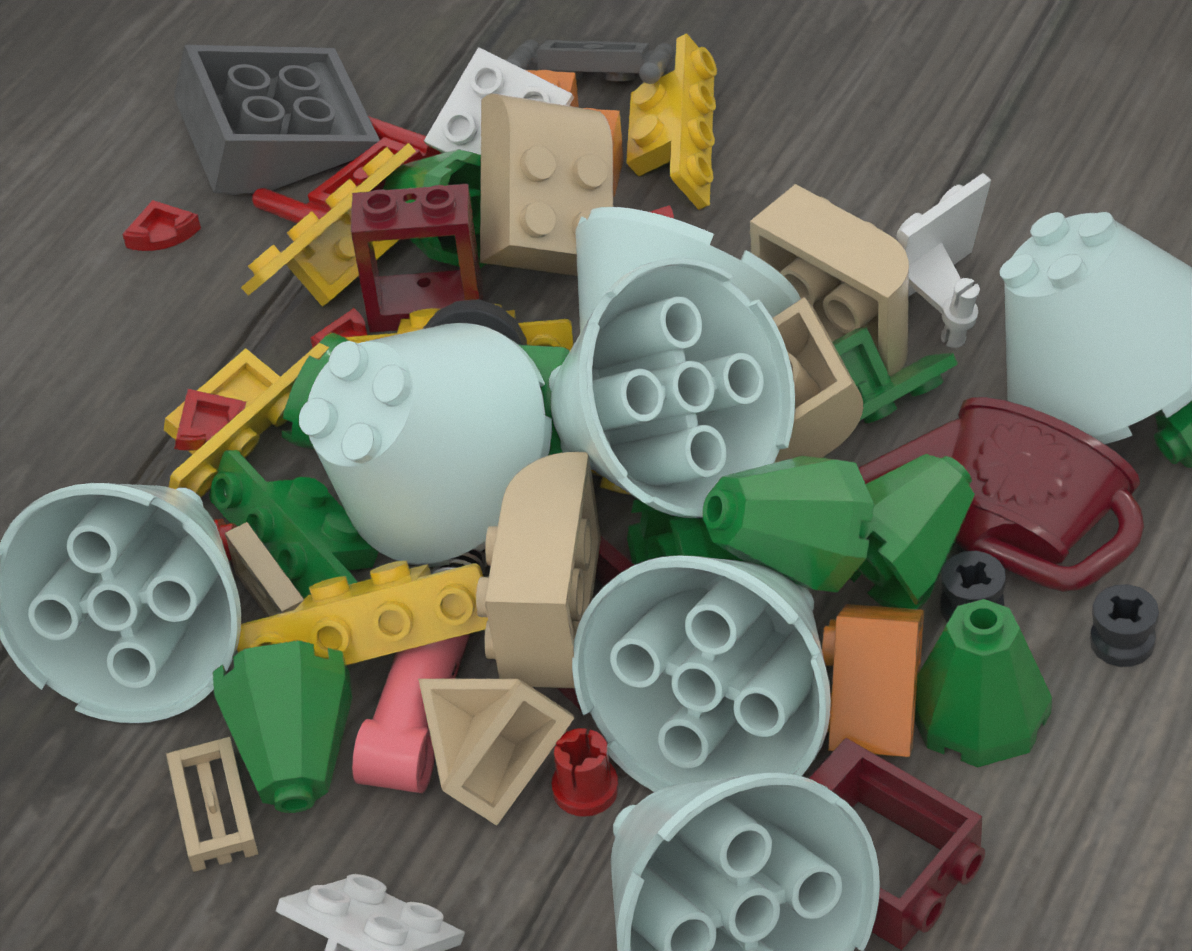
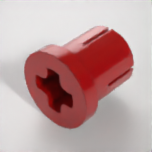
[552,728,619,817]

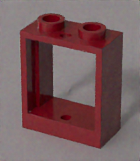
[351,184,483,333]
[809,738,985,950]

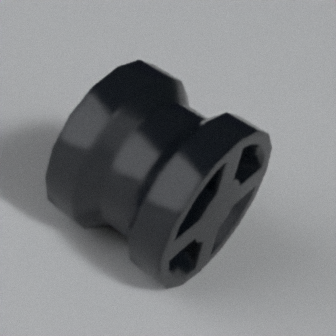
[940,551,1006,623]
[1090,584,1159,667]

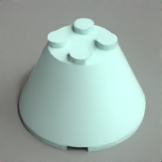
[576,207,801,333]
[1000,212,1192,444]
[549,257,795,518]
[299,323,552,567]
[0,483,241,723]
[572,556,831,792]
[611,773,880,951]

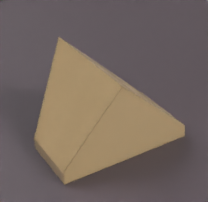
[418,679,574,825]

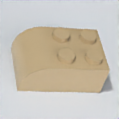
[480,94,613,276]
[750,184,909,376]
[773,297,863,463]
[476,452,601,688]

